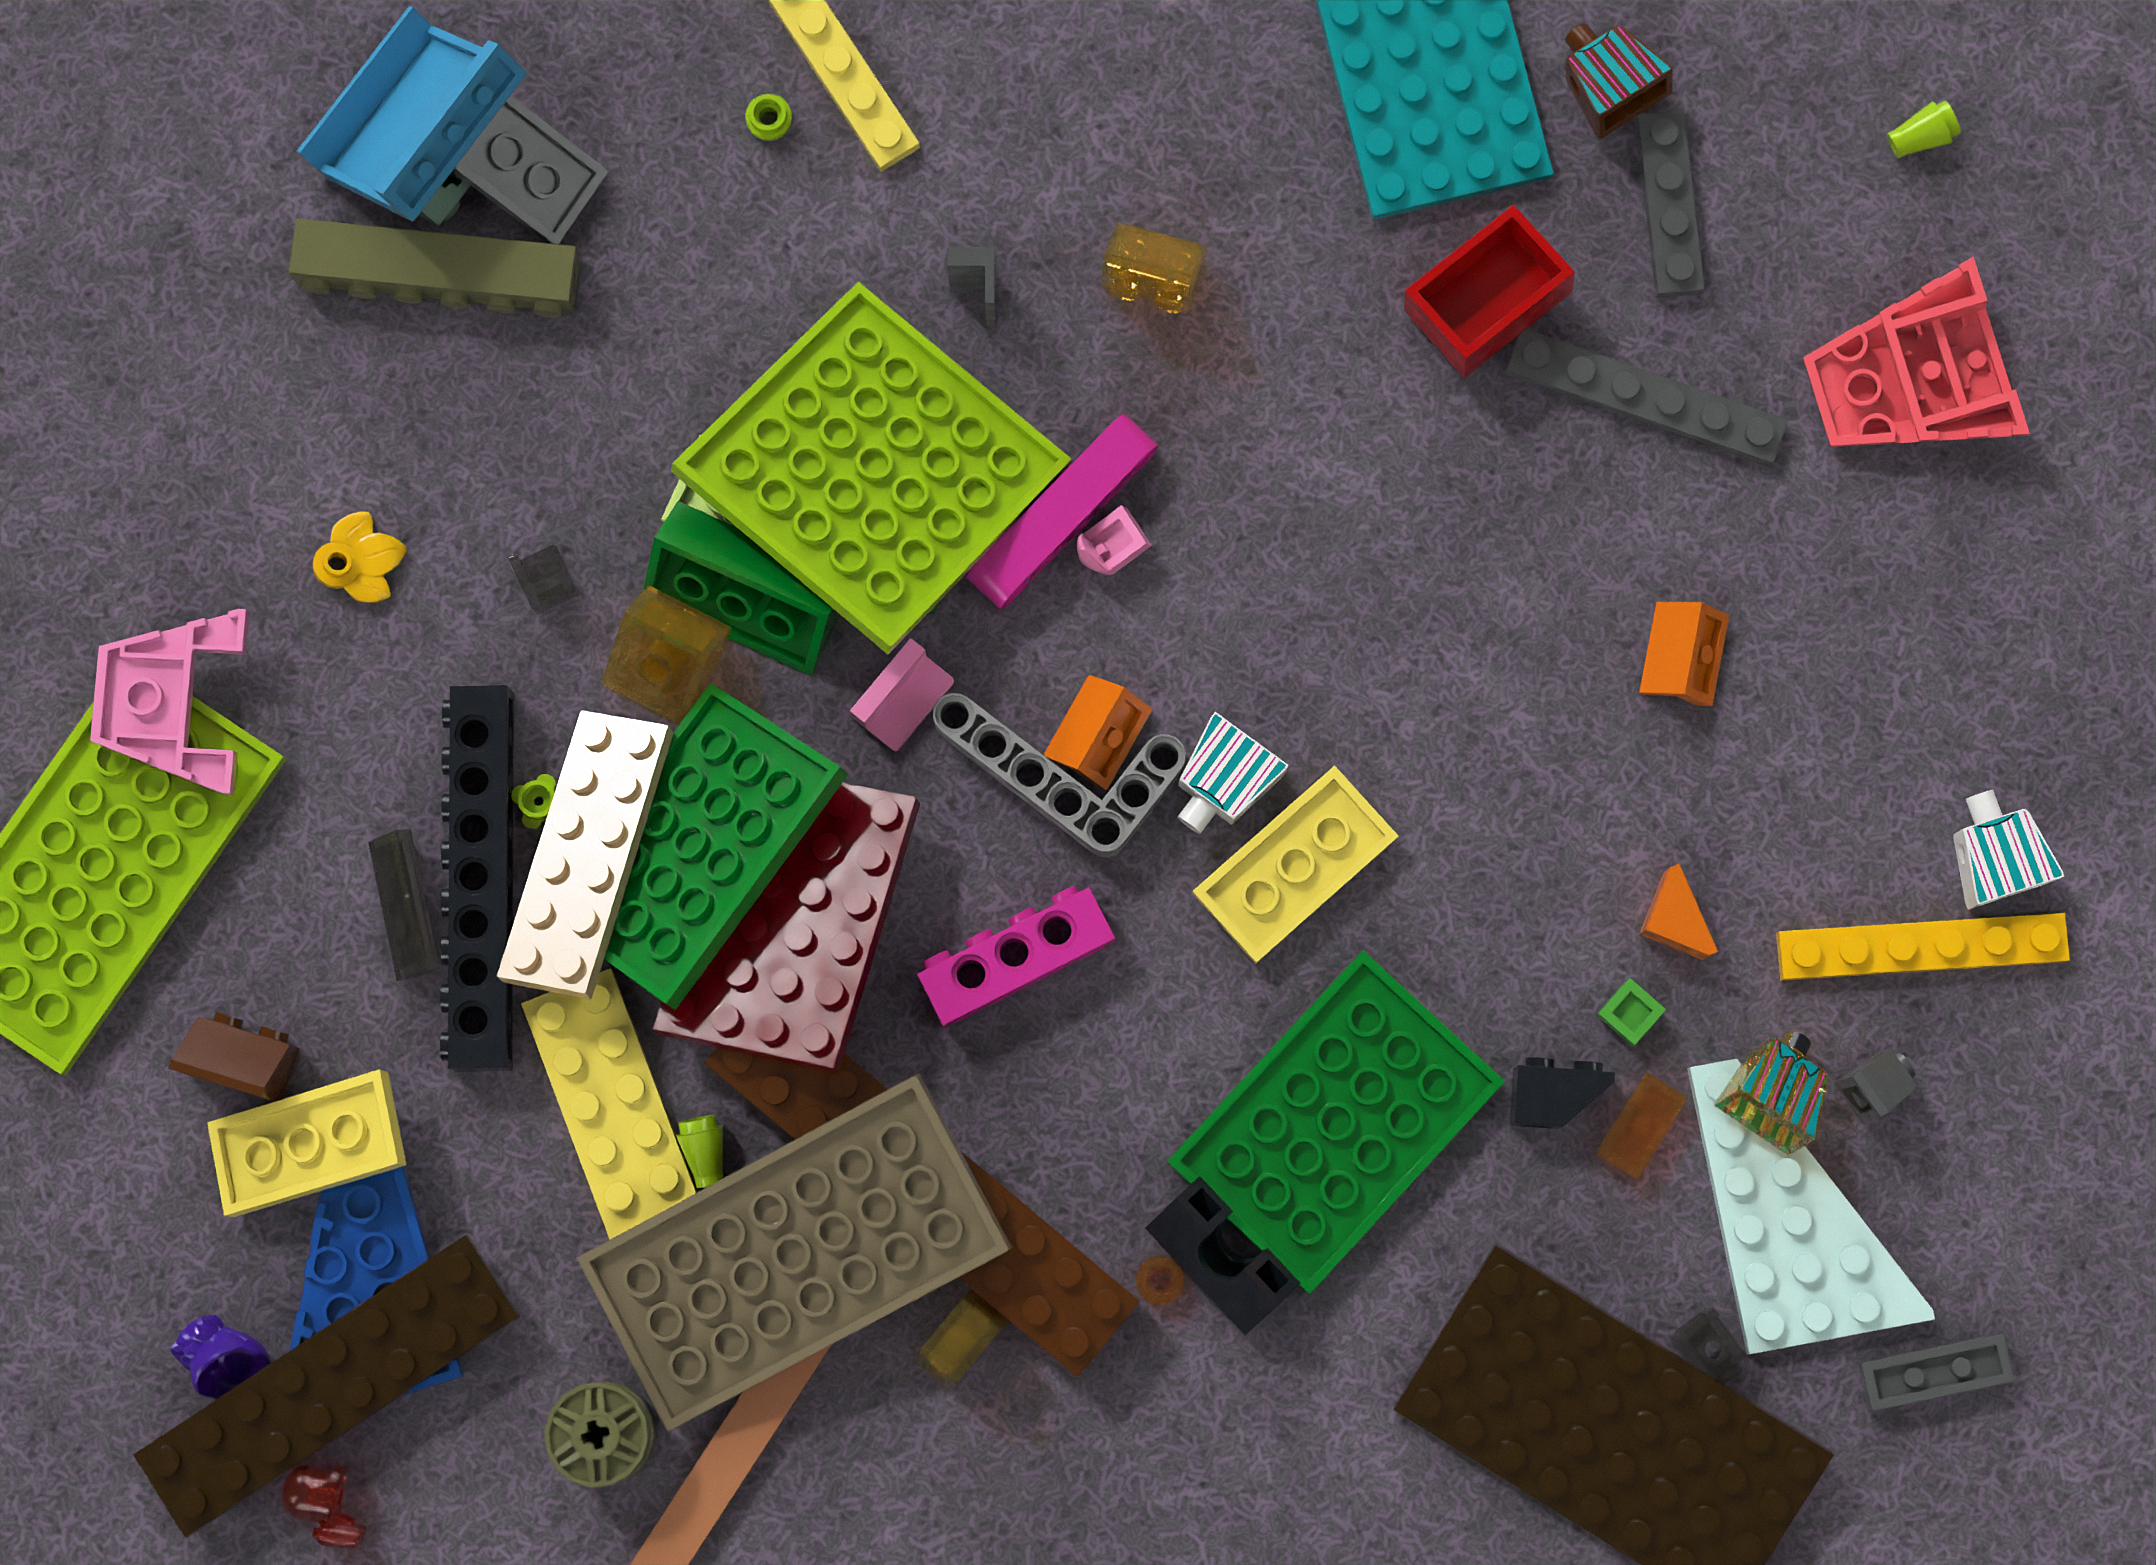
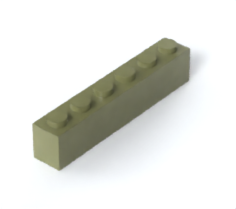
[288,218,581,318]

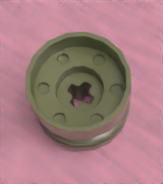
[544,1382,657,1488]

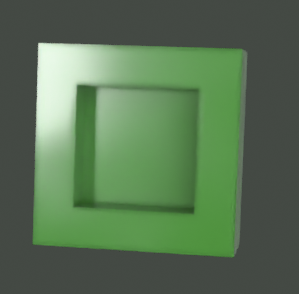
[1596,978,1666,1047]

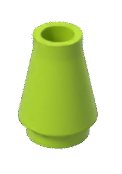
[1886,100,1961,159]
[676,1114,724,1188]

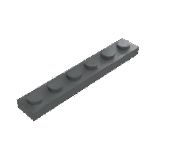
[1505,329,1788,467]

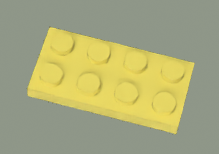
[1192,765,1399,964]
[207,1069,406,1217]

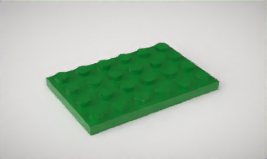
[604,683,849,1010]
[1167,950,1505,1295]

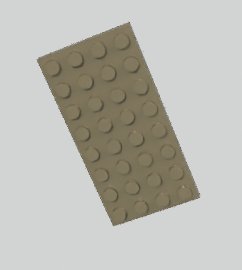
[577,1074,1012,1431]

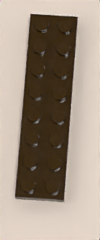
[133,1235,521,1538]

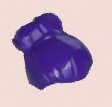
[170,1315,271,1399]

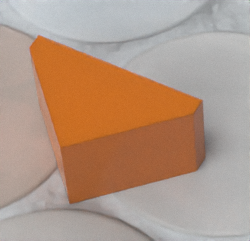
[1639,864,1718,960]

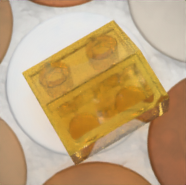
[1102,222,1208,313]

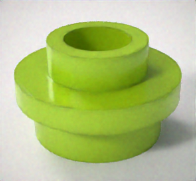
[745,94,792,141]

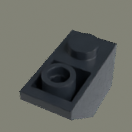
[1510,1057,1615,1129]

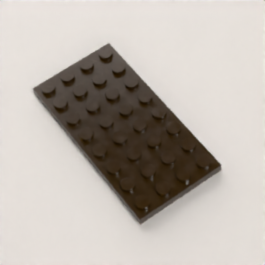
[1393,1243,1834,1565]

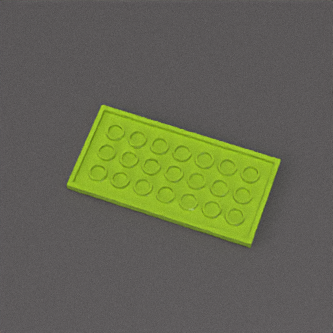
[0,696,287,1076]

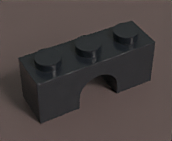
[1145,1176,1300,1335]

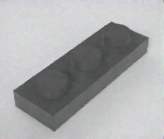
[1858,1333,2015,1411]

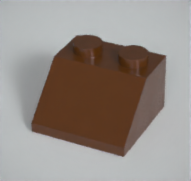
[168,1012,299,1101]

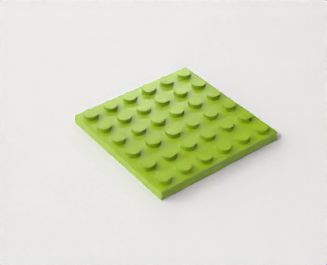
[671,281,1072,654]

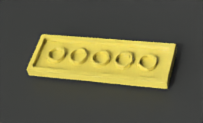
[521,968,697,1239]

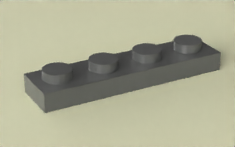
[1635,110,1705,298]

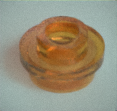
[1136,1256,1184,1305]

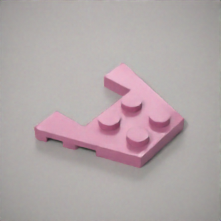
[90,609,250,796]

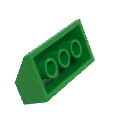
[641,501,839,676]

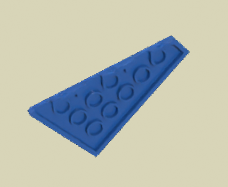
[290,1166,464,1396]

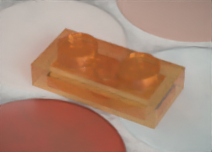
[1594,1072,1688,1180]

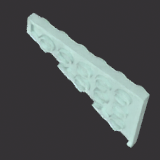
[1687,1059,1935,1354]

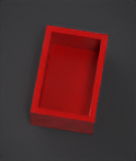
[1404,204,1575,378]

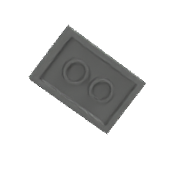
[453,95,608,244]

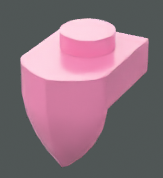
[1077,505,1152,575]

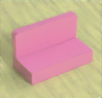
[850,638,954,752]

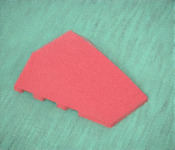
[1803,256,2030,447]

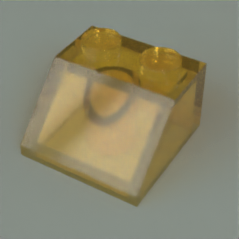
[601,585,732,724]

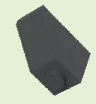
[1834,1047,1918,1123]

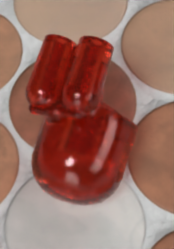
[282,1464,366,1550]

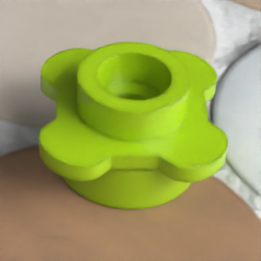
[511,774,556,829]

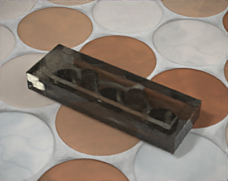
[368,829,440,981]

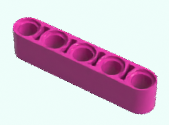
[966,413,1159,610]

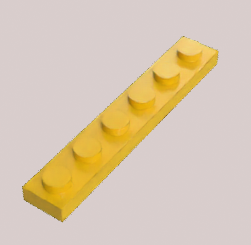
[1776,913,2070,981]

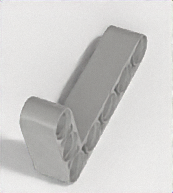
[933,693,1186,857]

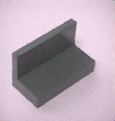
[947,247,996,328]

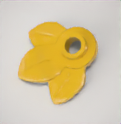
[312,512,407,603]

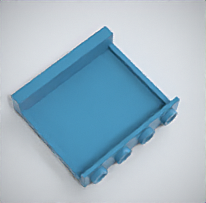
[297,6,527,222]

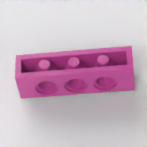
[917,885,1115,1029]

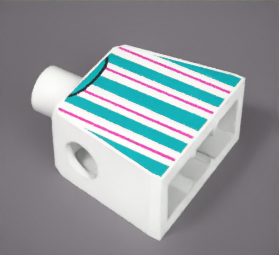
[1177,712,1288,834]
[1953,790,2064,910]

